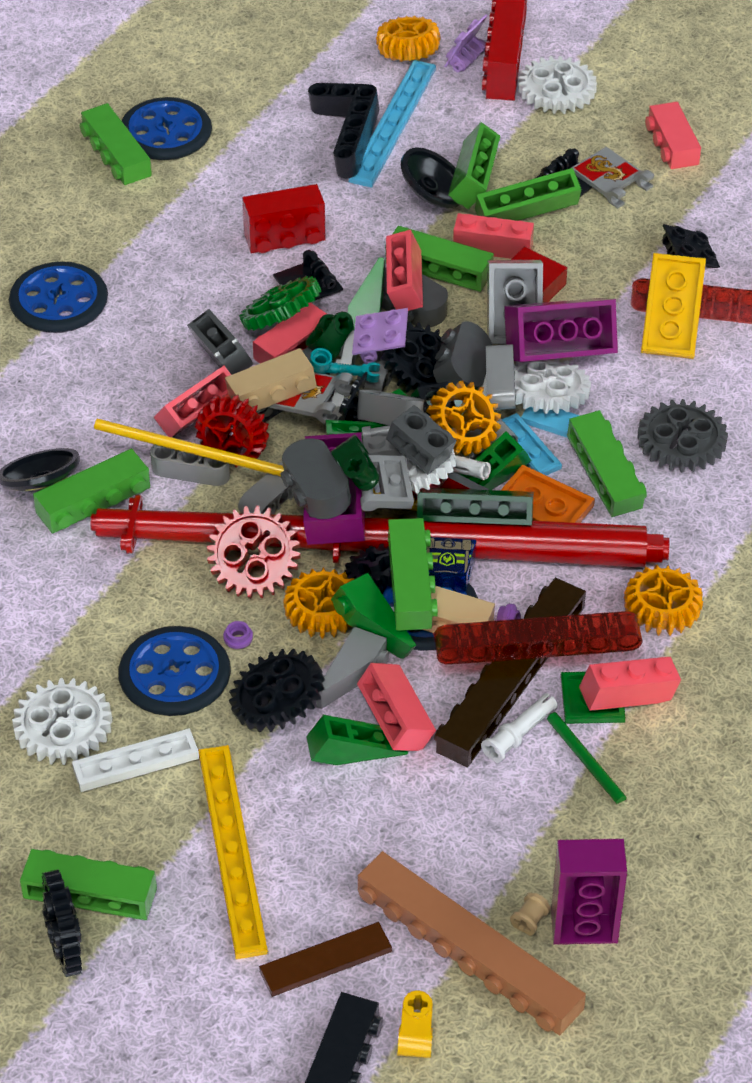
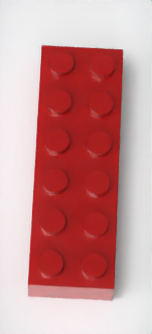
[482,0,527,101]

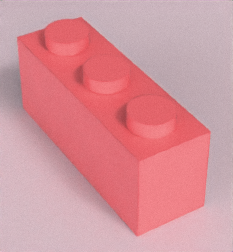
[645,101,701,169]
[453,213,534,259]
[386,229,423,311]
[253,302,327,364]
[154,366,231,437]
[579,656,681,711]
[357,663,436,751]

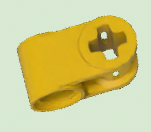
[397,990,433,1058]

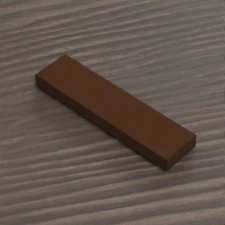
[259,922,392,997]

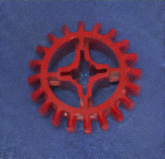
[195,393,269,468]

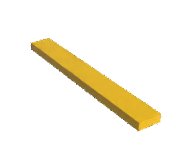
[198,745,268,959]

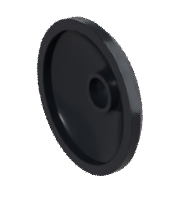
[400,147,460,208]
[0,448,80,492]

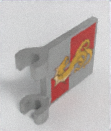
[571,147,654,209]
[268,372,353,424]

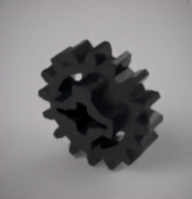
[344,544,392,591]

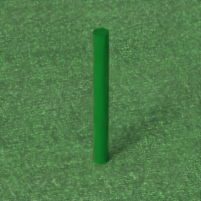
[547,712,627,804]

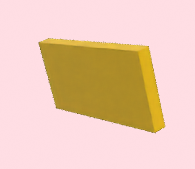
[641,253,706,359]

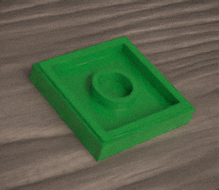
[560,672,626,724]

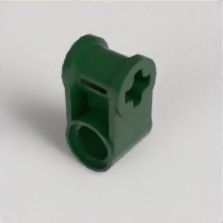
[306,311,354,360]
[331,434,379,491]

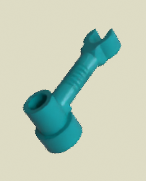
[309,348,380,383]

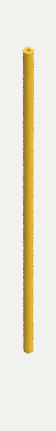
[94,418,417,511]

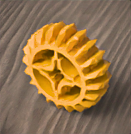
[376,15,440,62]
[426,381,502,457]
[624,564,703,636]
[283,567,354,640]

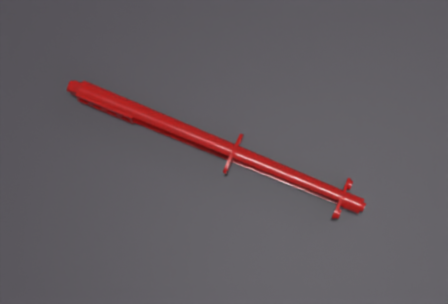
[90,495,670,568]

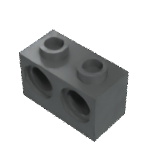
[386,405,457,475]

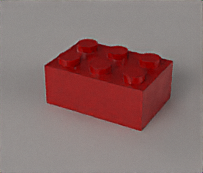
[242,184,325,253]

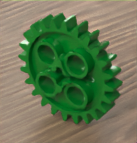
[239,276,321,331]

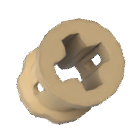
[510,893,551,936]

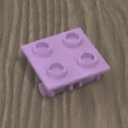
[444,14,488,72]
[352,308,408,364]

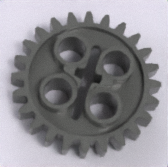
[637,399,728,472]

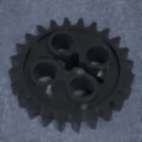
[381,321,442,400]
[229,649,325,732]
[42,869,82,977]

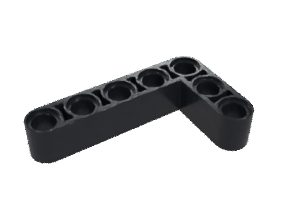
[308,83,380,178]

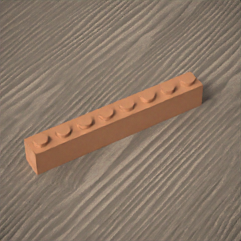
[358,851,586,1036]

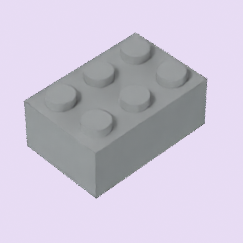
[487,260,543,344]

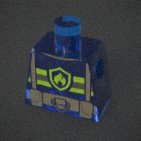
[426,537,476,593]

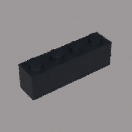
[305,992,383,1083]

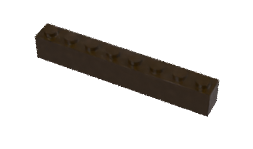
[434,577,586,768]

